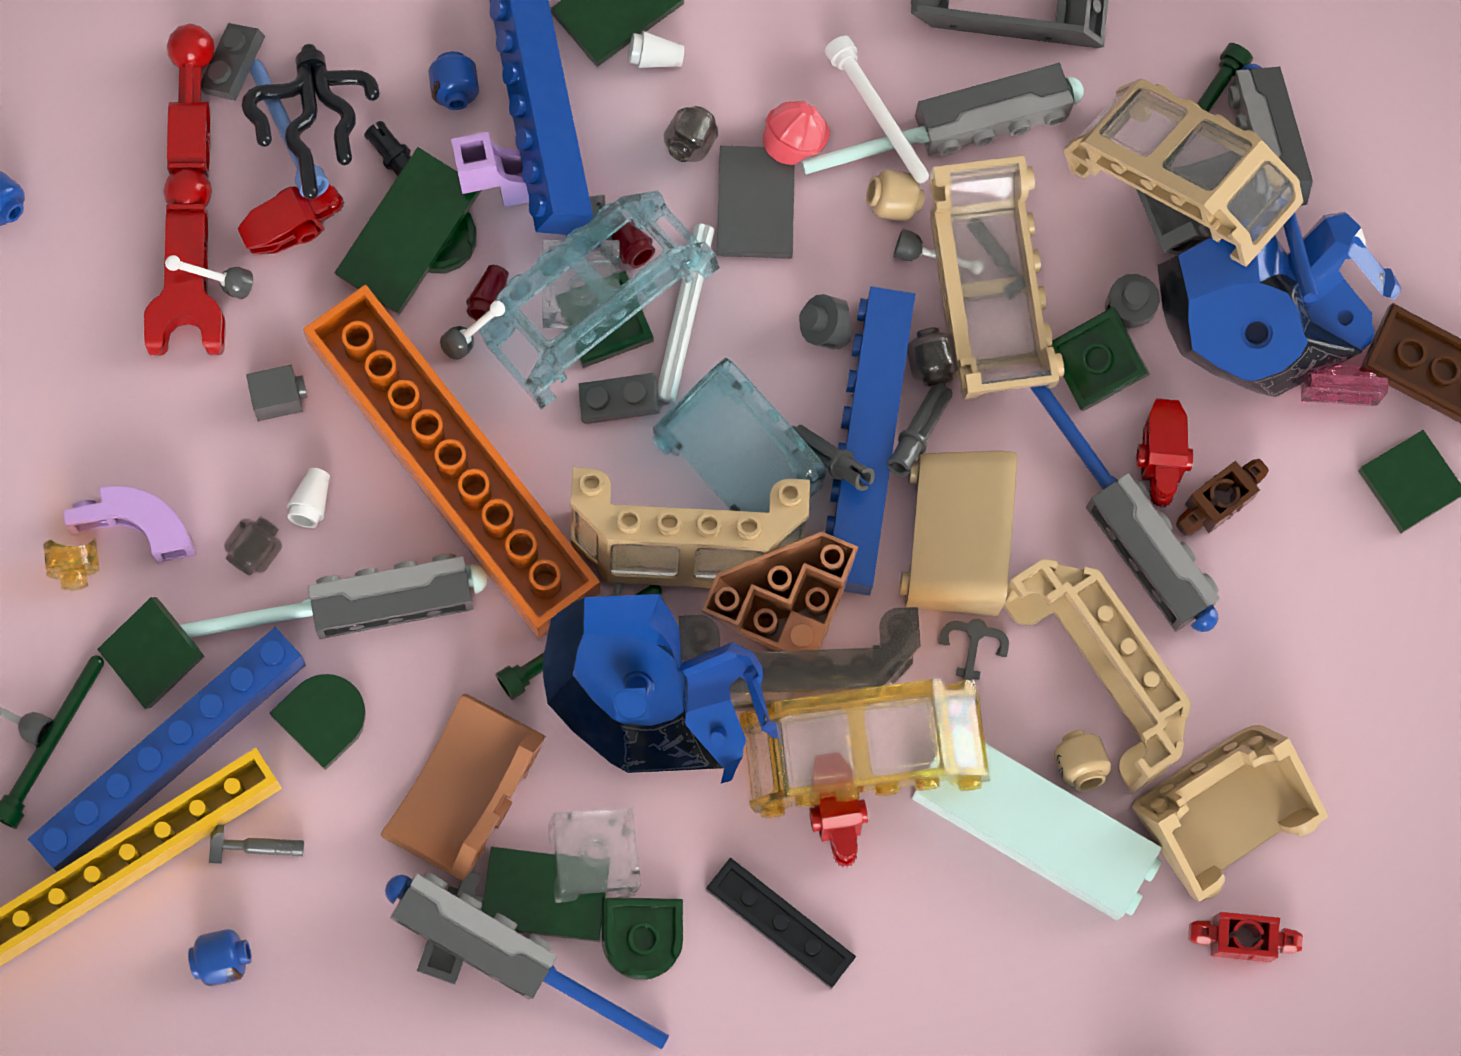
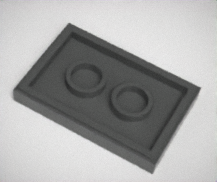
[717,146,795,259]

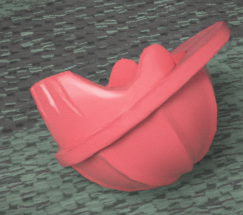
[763,101,830,165]

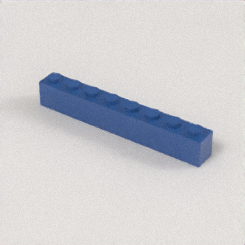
[489,0,594,236]
[825,286,916,596]
[28,627,306,872]

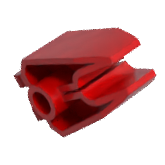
[237,184,345,254]
[1136,398,1193,508]
[809,752,868,868]

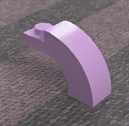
[63,486,196,563]

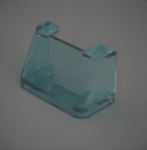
[652,357,826,513]

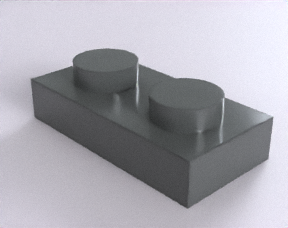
[201,23,265,101]
[579,373,659,424]

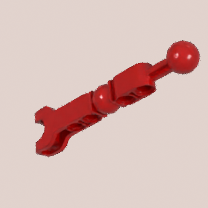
[144,23,226,356]

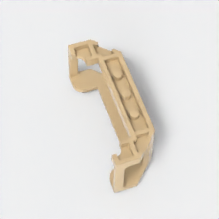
[1003,558,1191,794]

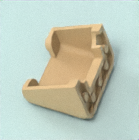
[899,450,1017,617]
[1132,725,1329,902]

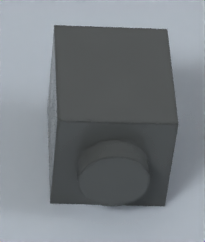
[246,364,308,421]

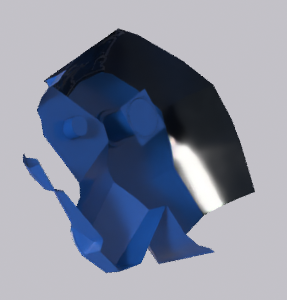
[543,594,781,784]

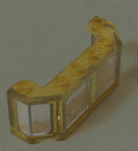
[739,679,991,818]

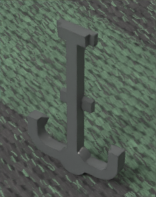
[939,619,1009,729]

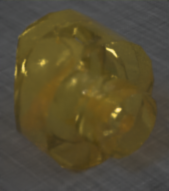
[43,538,99,591]

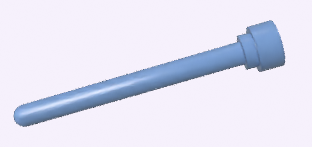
[250,59,329,197]

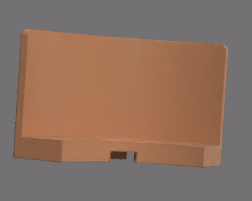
[381,694,546,881]

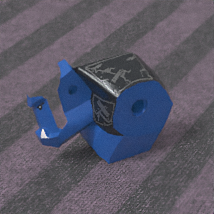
[1157,212,1401,397]

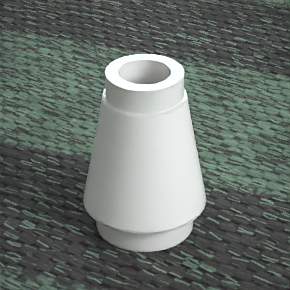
[628,31,684,68]
[287,468,330,528]

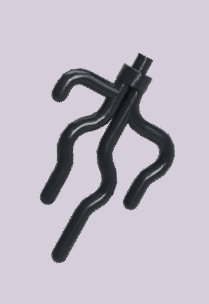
[241,44,380,200]

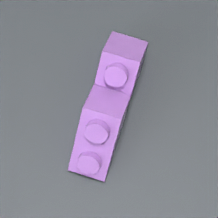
[451,131,529,207]

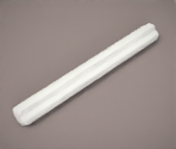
[657,223,714,403]

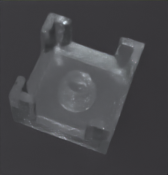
[542,240,620,328]
[548,807,641,903]

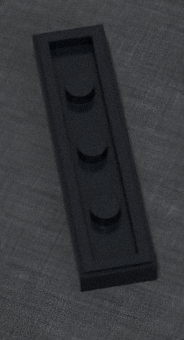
[706,857,856,989]

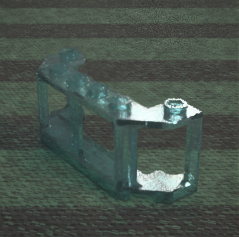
[478,190,720,409]

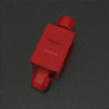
[1188,912,1303,962]

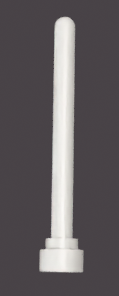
[824,36,929,183]

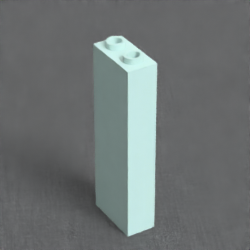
[912,726,1162,921]

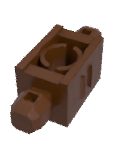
[1176,459,1269,536]

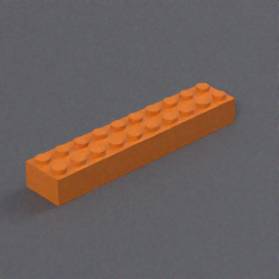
[303,284,601,639]

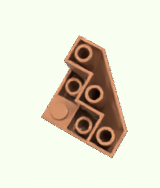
[701,531,858,667]

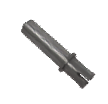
[887,382,952,477]
[786,425,875,491]

